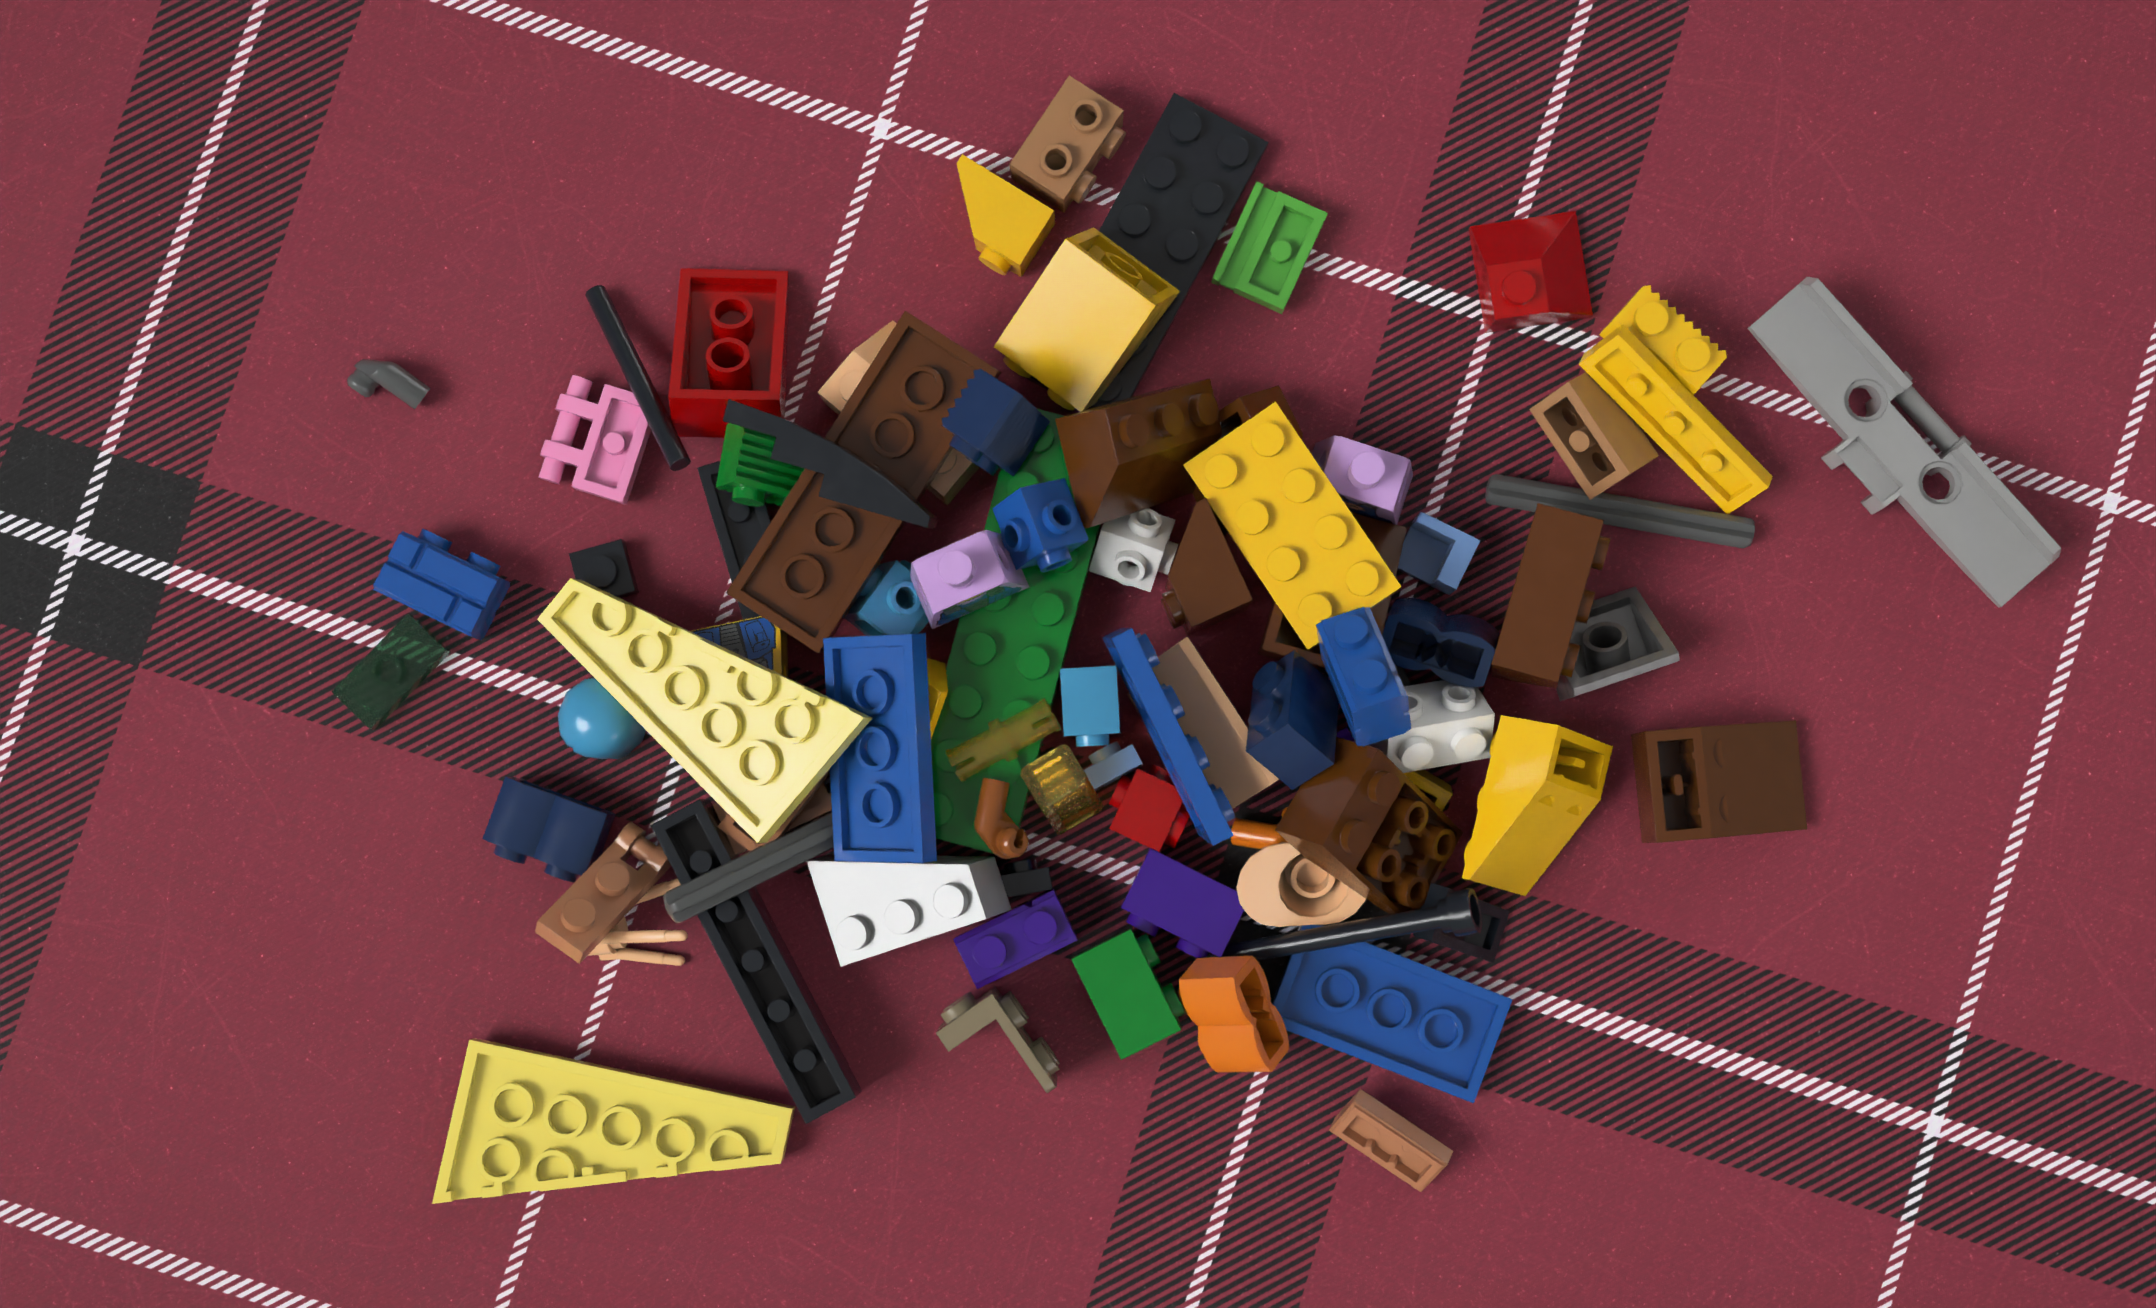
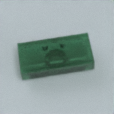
[332,613,451,730]

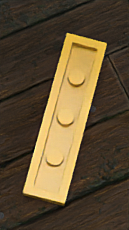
[1579,324,1773,514]

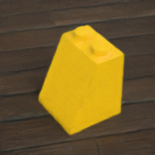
[994,227,1180,412]

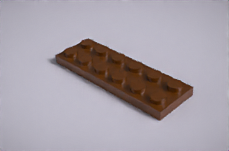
[726,311,1001,654]

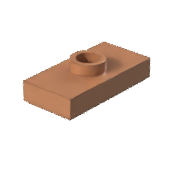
[1329,1089,1453,1192]

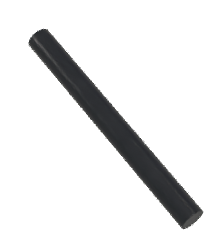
[585,285,691,471]

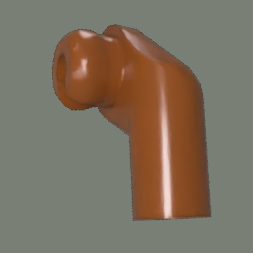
[974,778,1029,859]

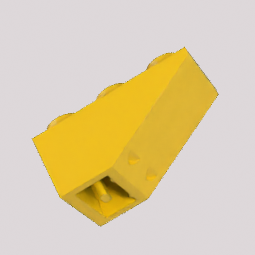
[1462,715,1613,896]

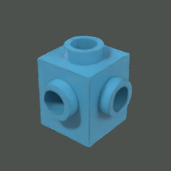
[845,560,929,636]

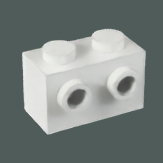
[1369,680,1495,773]

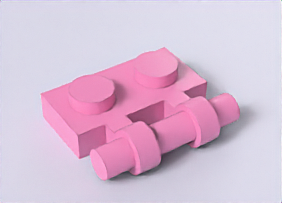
[538,375,651,505]

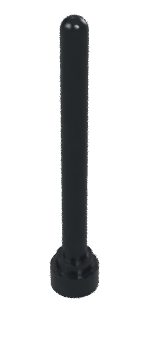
[1221,888,1482,961]

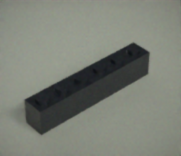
[650,799,862,1124]

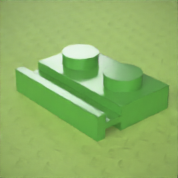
[1211,181,1328,314]

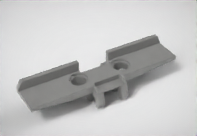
[1747,277,2061,608]

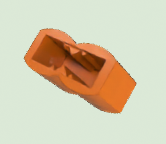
[1179,956,1289,1072]

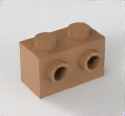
[1009,75,1126,213]
[1529,372,1659,500]

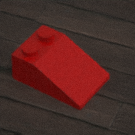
[668,268,789,438]

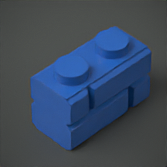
[373,528,510,640]
[1316,607,1411,747]

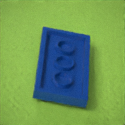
[1102,628,1235,846]
[823,633,937,863]
[1272,925,1513,1103]

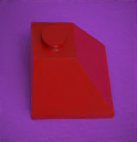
[1468,211,1593,333]

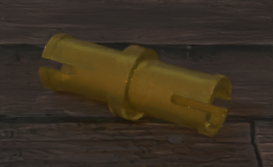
[945,698,1062,782]

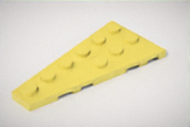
[537,578,872,843]
[432,1038,795,1204]

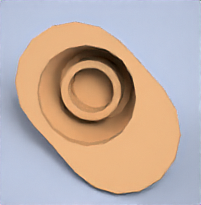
[1236,842,1366,927]

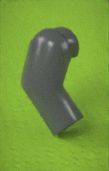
[347,359,430,410]

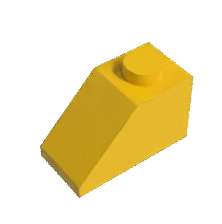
[957,154,1055,277]

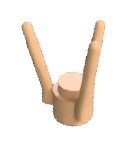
[588,878,687,966]

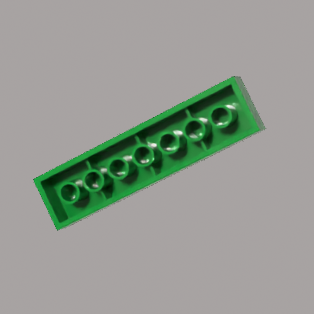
[931,408,1102,854]

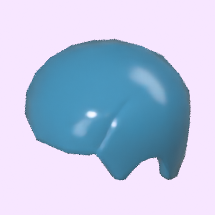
[558,678,646,759]

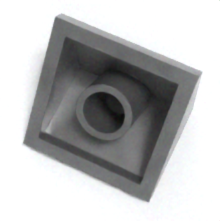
[1556,587,1680,701]

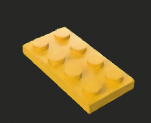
[1183,402,1402,650]

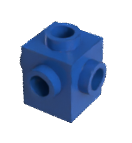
[992,478,1089,572]

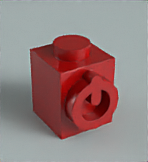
[1109,764,1190,852]

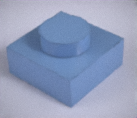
[1084,741,1143,792]

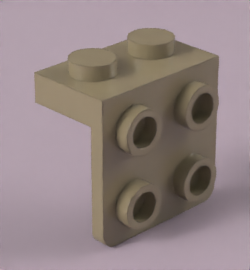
[936,986,1060,1094]

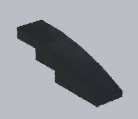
[723,399,938,529]

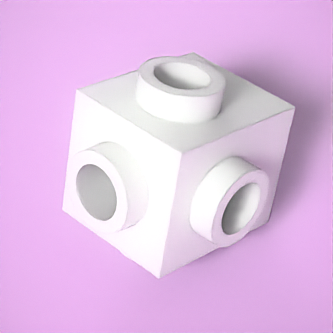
[1088,508,1179,592]

